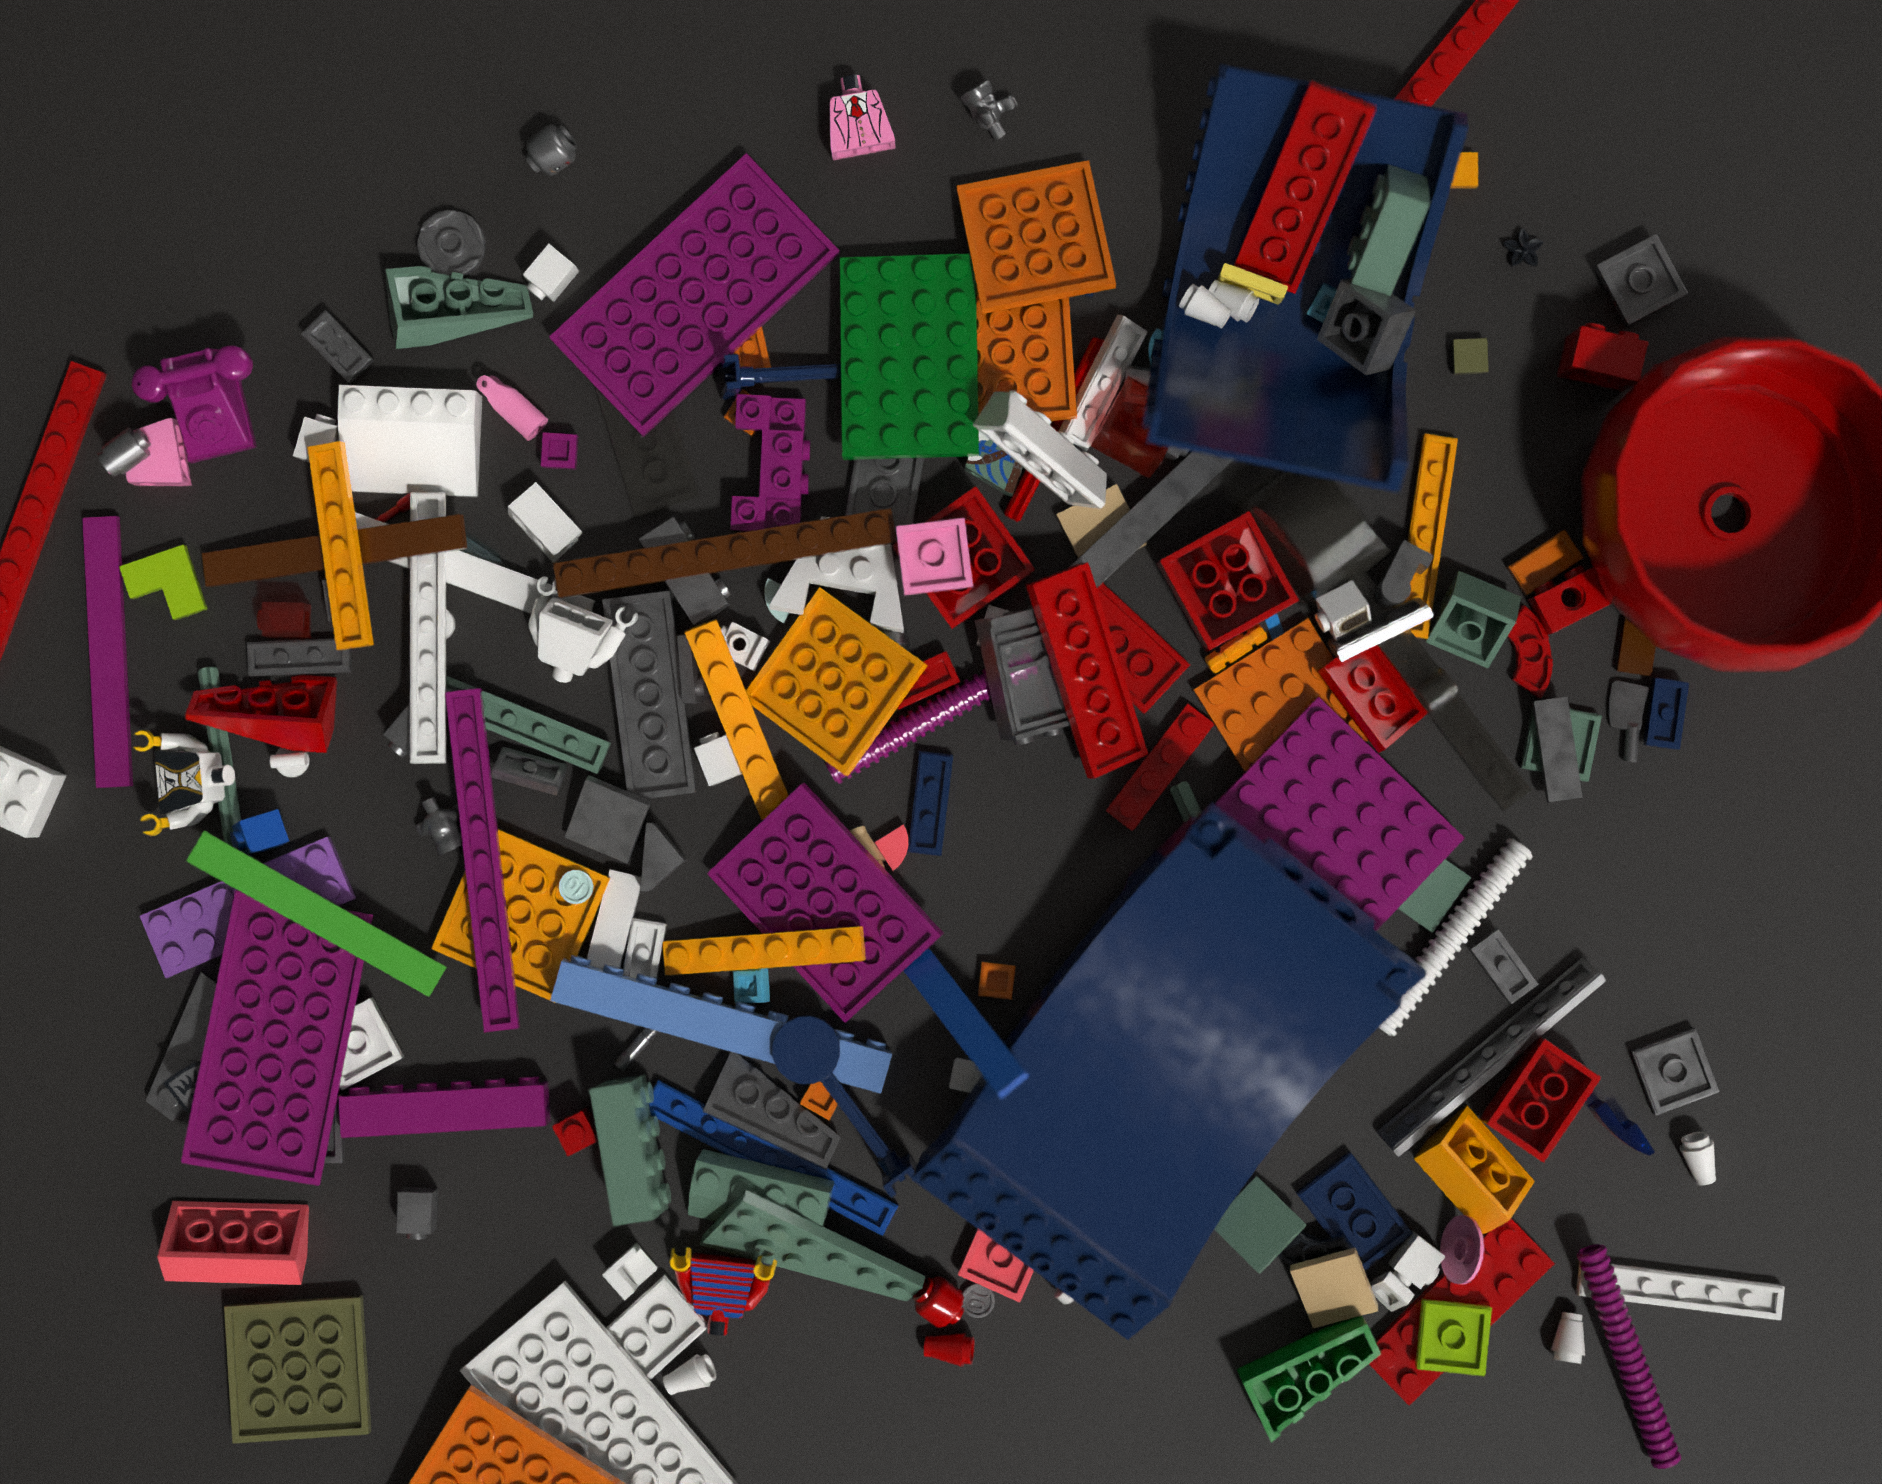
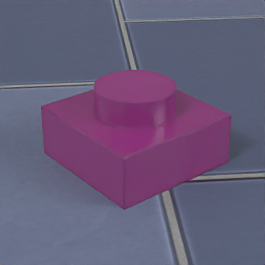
[541,432,578,470]

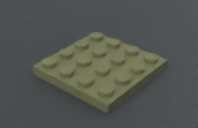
[224,1295,371,1444]

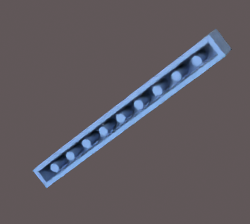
[550,955,892,1094]

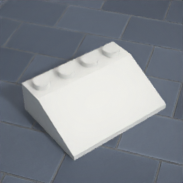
[338,385,482,497]

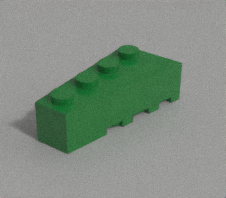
[1236,1316,1381,1443]

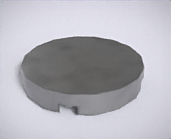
[417,210,486,277]

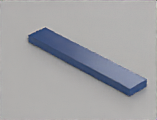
[903,948,1029,1098]

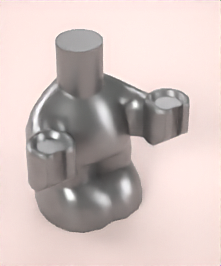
[959,79,1018,141]
[415,797,462,856]

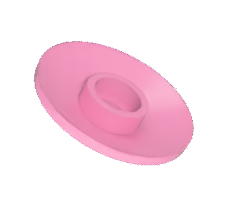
[1440,1215,1484,1285]

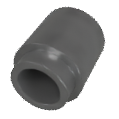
[97,427,151,477]

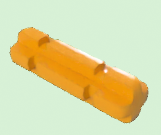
[1205,624,1267,673]

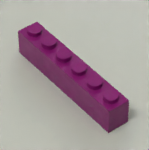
[339,1076,551,1138]

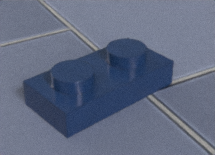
[1643,678,1689,750]

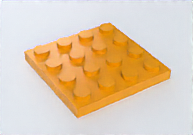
[746,587,928,776]
[431,828,611,1003]

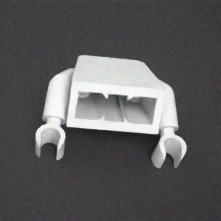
[528,576,638,683]

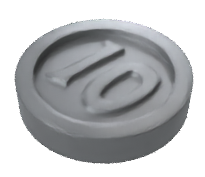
[962,1283,995,1318]

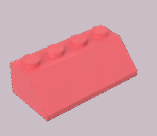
[157,1201,309,1285]

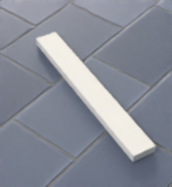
[410,492,446,764]
[355,512,595,614]

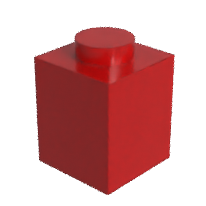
[552,1106,598,1157]

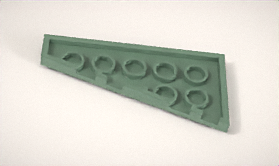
[700,1190,925,1302]

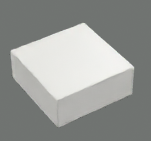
[1370,1271,1415,1312]

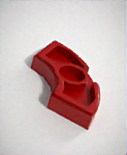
[1507,605,1553,699]

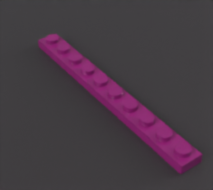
[445,688,520,1033]

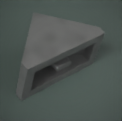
[640,823,687,892]

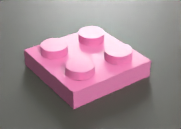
[896,518,973,596]

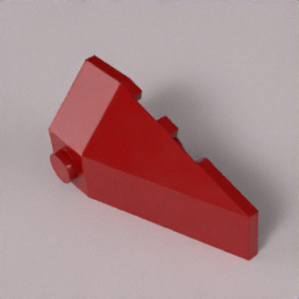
[185,675,337,753]

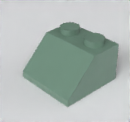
[1426,571,1521,668]

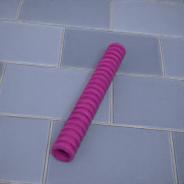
[825,648,1037,784]
[1576,1244,1681,1469]

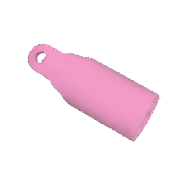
[477,375,548,441]

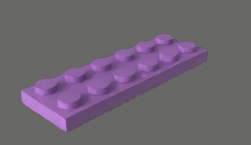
[140,836,356,978]

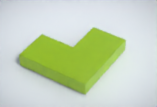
[119,545,208,620]

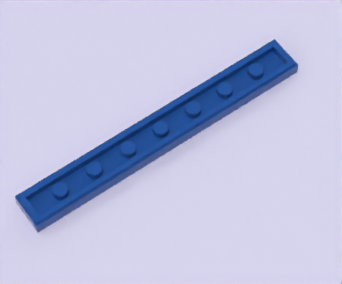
[649,1080,899,1236]

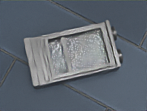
[975,606,1070,745]

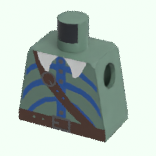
[965,431,1023,497]

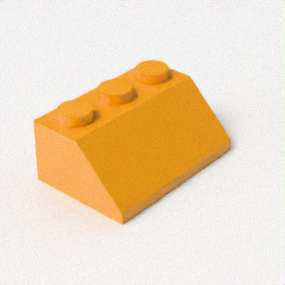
[1414,1105,1535,1235]

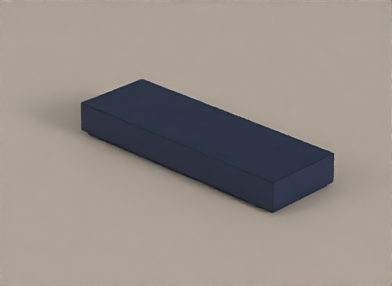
[908,751,953,856]

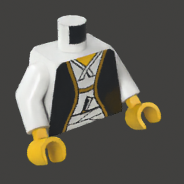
[134,730,235,836]

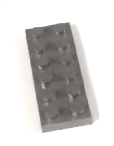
[602,591,697,799]

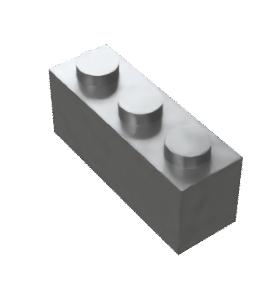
[639,517,731,626]

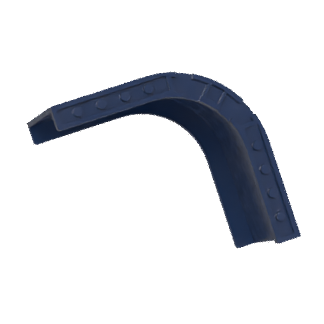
[1143,64,1468,493]

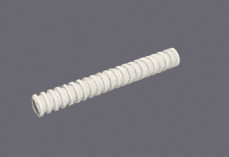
[1379,838,1533,1036]

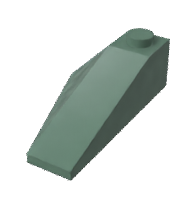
[385,266,533,349]

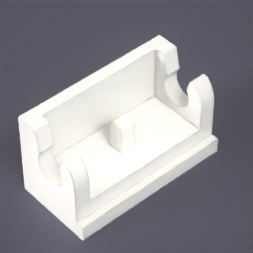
[508,482,582,563]

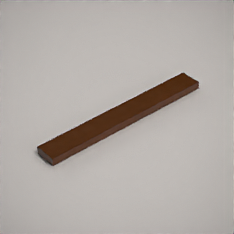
[202,514,468,587]

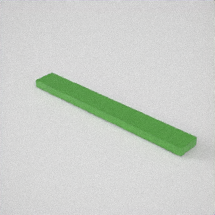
[186,831,447,997]

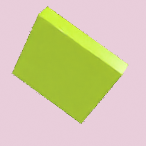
[1415,1299,1492,1376]

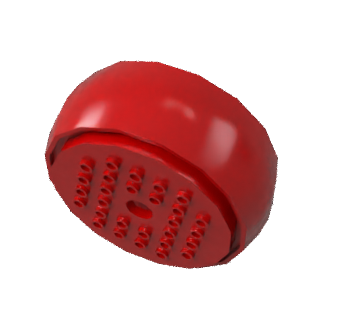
[1581,337,1882,672]

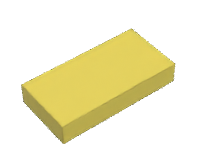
[1217,263,1288,305]

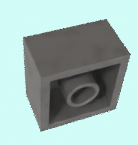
[1317,278,1416,375]

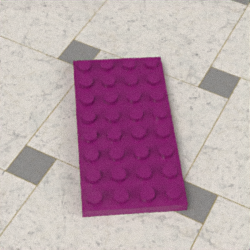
[549,153,840,437]
[181,890,374,1186]

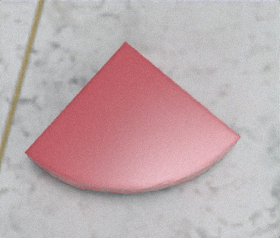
[875,824,909,871]

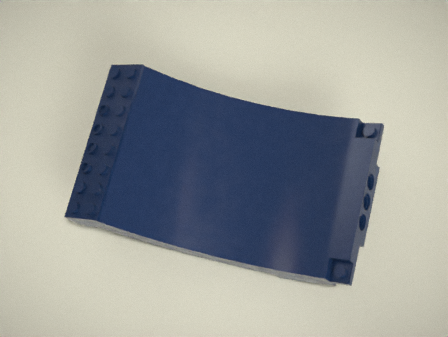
[912,803,1426,1340]

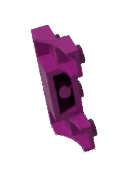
[730,394,811,532]

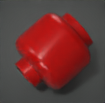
[913,1276,964,1328]

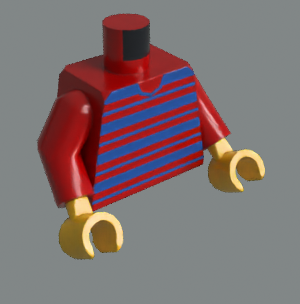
[670,1247,777,1336]

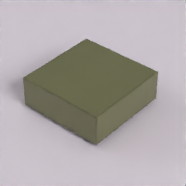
[1451,338,1489,375]

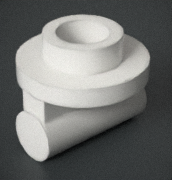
[270,747,310,777]

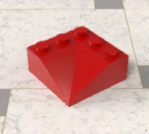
[892,486,1036,629]
[1157,511,1299,652]

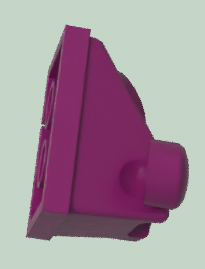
[131,345,257,463]

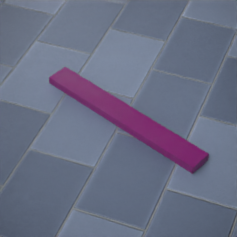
[83,516,133,788]

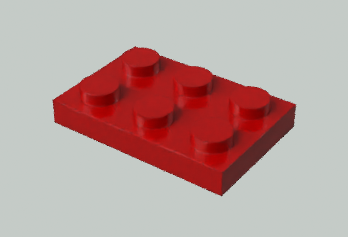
[1317,645,1428,753]

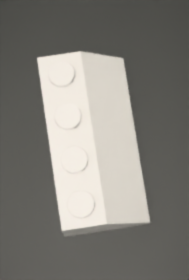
[973,390,1107,509]

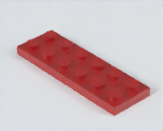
[1233,81,1376,294]
[1026,562,1148,779]
[1369,1219,1555,1406]

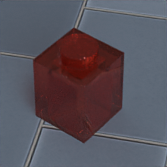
[257,602,311,639]

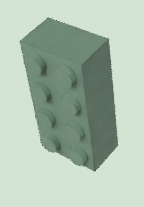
[590,1074,671,1226]

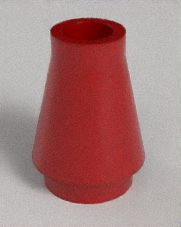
[924,1333,975,1367]

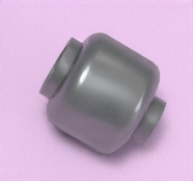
[525,124,577,176]

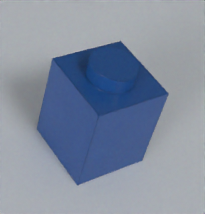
[230,809,289,856]

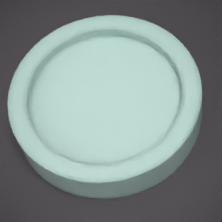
[559,870,594,904]

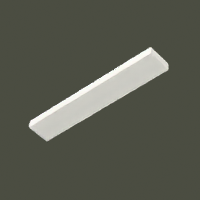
[1576,1261,1785,1320]

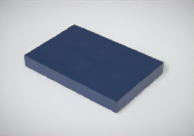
[1296,1151,1413,1270]

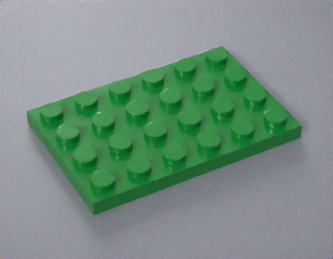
[840,254,979,460]

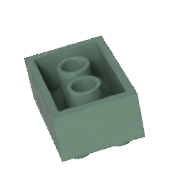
[1347,164,1430,296]

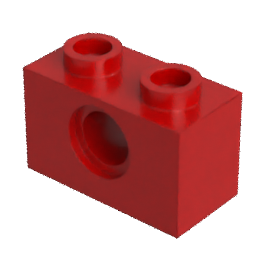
[1527,565,1611,635]

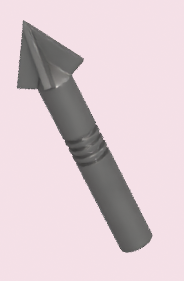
[614,1028,660,1071]

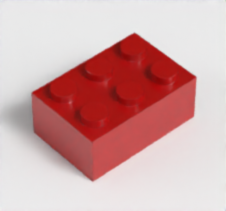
[1479,1037,1601,1163]

